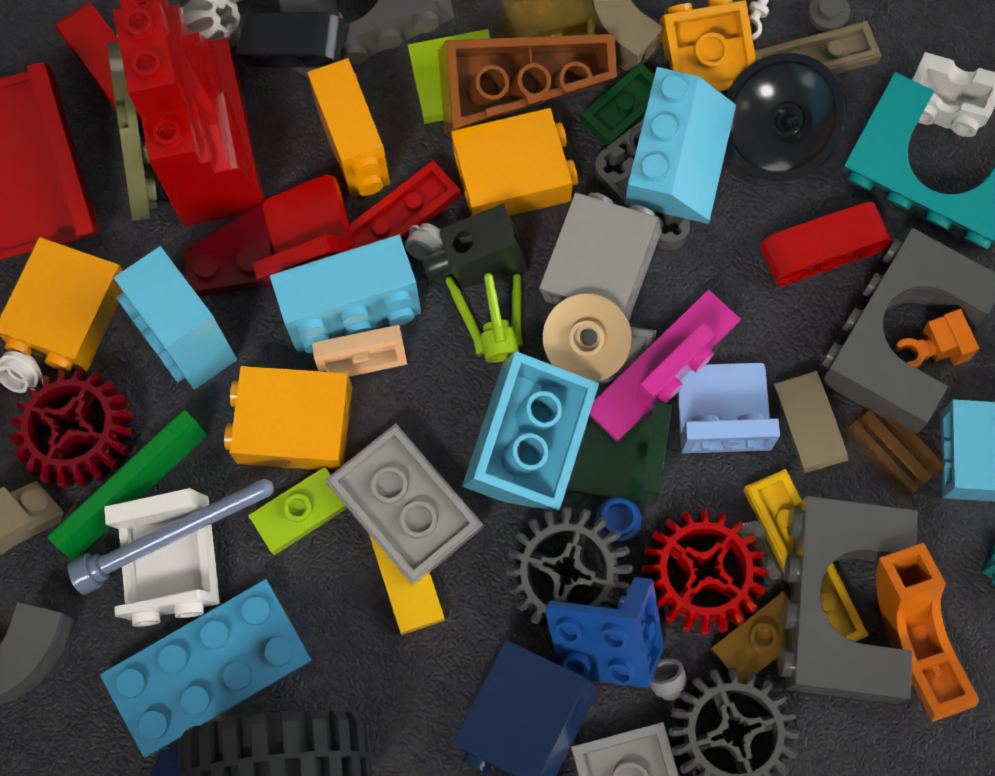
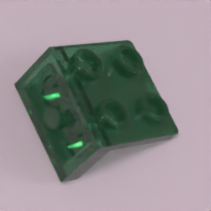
[566,402,673,505]

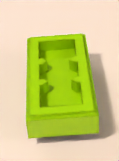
[248,467,347,555]

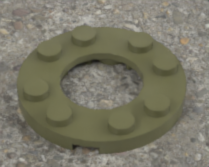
[107,41,157,221]

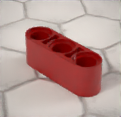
[54,2,118,111]
[759,202,892,286]

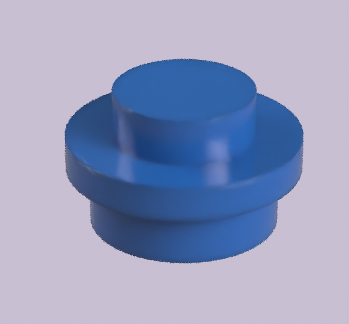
[596,496,642,542]

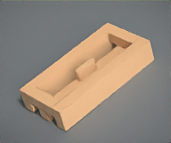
[312,325,407,377]

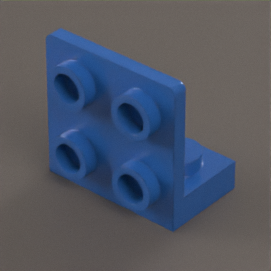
[545,577,664,688]

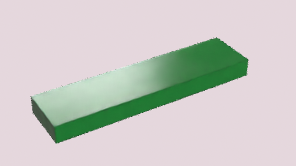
[48,410,208,560]

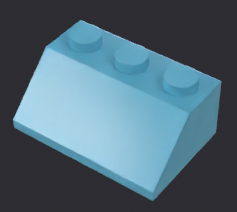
[624,67,736,224]
[462,351,599,511]

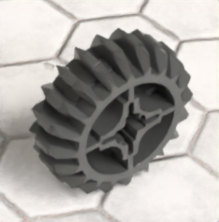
[506,507,633,631]
[668,668,799,776]

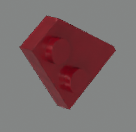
[184,204,273,297]

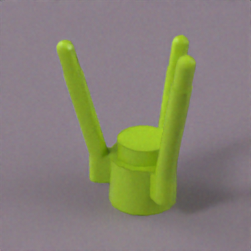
[445,273,524,363]

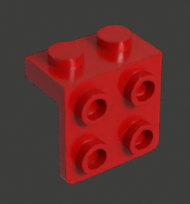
[253,175,355,281]

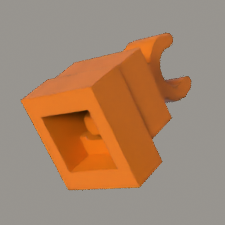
[893,309,979,369]

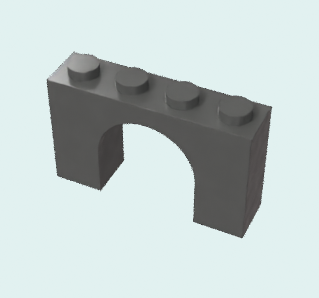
[279,0,454,79]
[821,228,995,436]
[778,496,918,704]

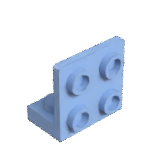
[677,363,780,453]

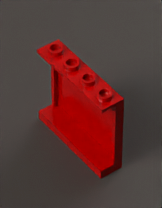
[0,61,101,261]

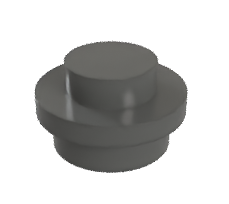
[808,0,851,32]

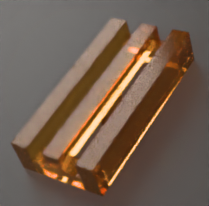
[846,410,945,497]

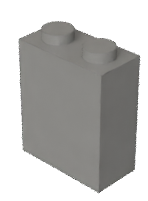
[539,193,661,321]

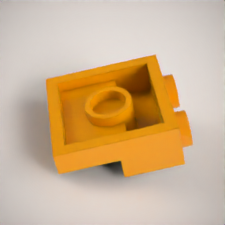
[658,0,756,92]

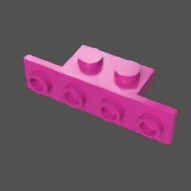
[589,290,741,443]

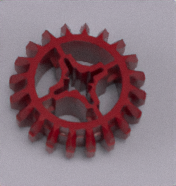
[9,368,134,489]

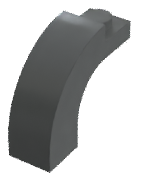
[0,602,75,705]

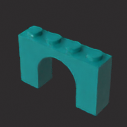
[843,72,995,250]

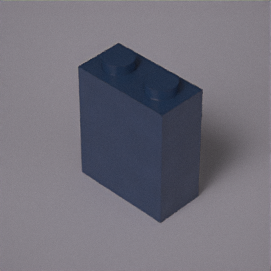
[452,640,598,776]

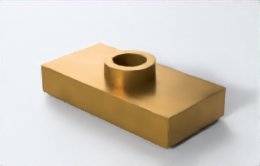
[710,592,789,684]

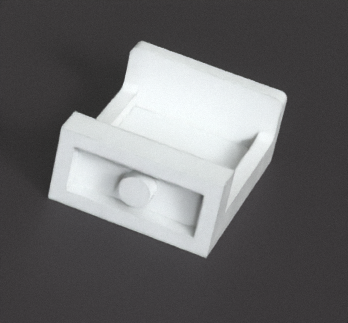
[104,488,220,627]

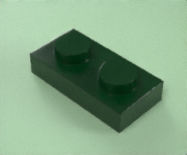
[580,63,655,147]

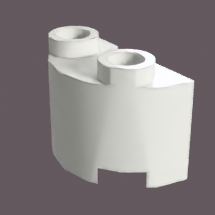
[912,52,995,137]

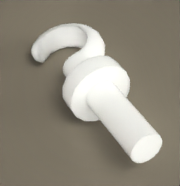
[748,0,769,40]

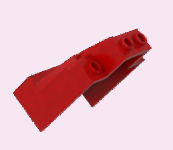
[113,0,265,227]

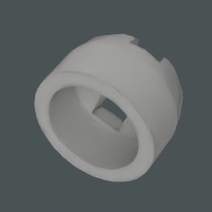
[650,658,687,701]

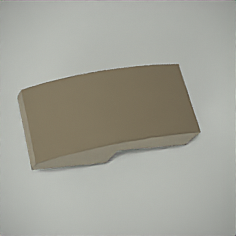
[774,371,848,474]

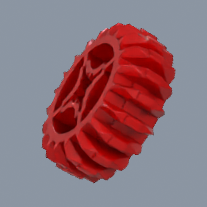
[641,509,768,636]

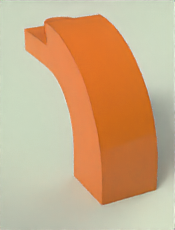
[876,543,979,722]

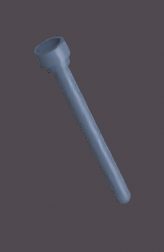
[67,479,274,595]

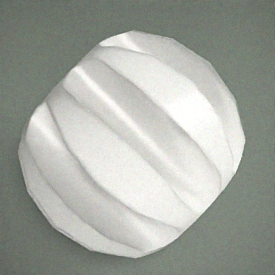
[183,0,240,49]

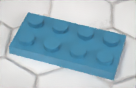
[100,579,313,758]

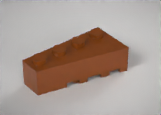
[438,34,617,135]

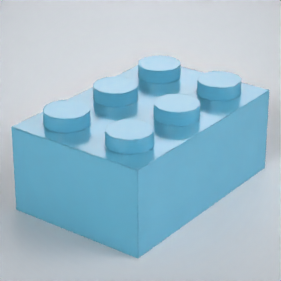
[269,234,421,353]
[114,246,237,390]

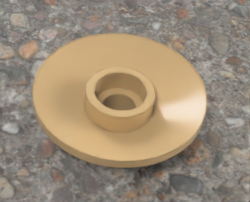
[543,293,632,382]

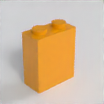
[307,58,390,198]
[451,108,578,217]
[0,237,123,373]
[224,366,352,471]

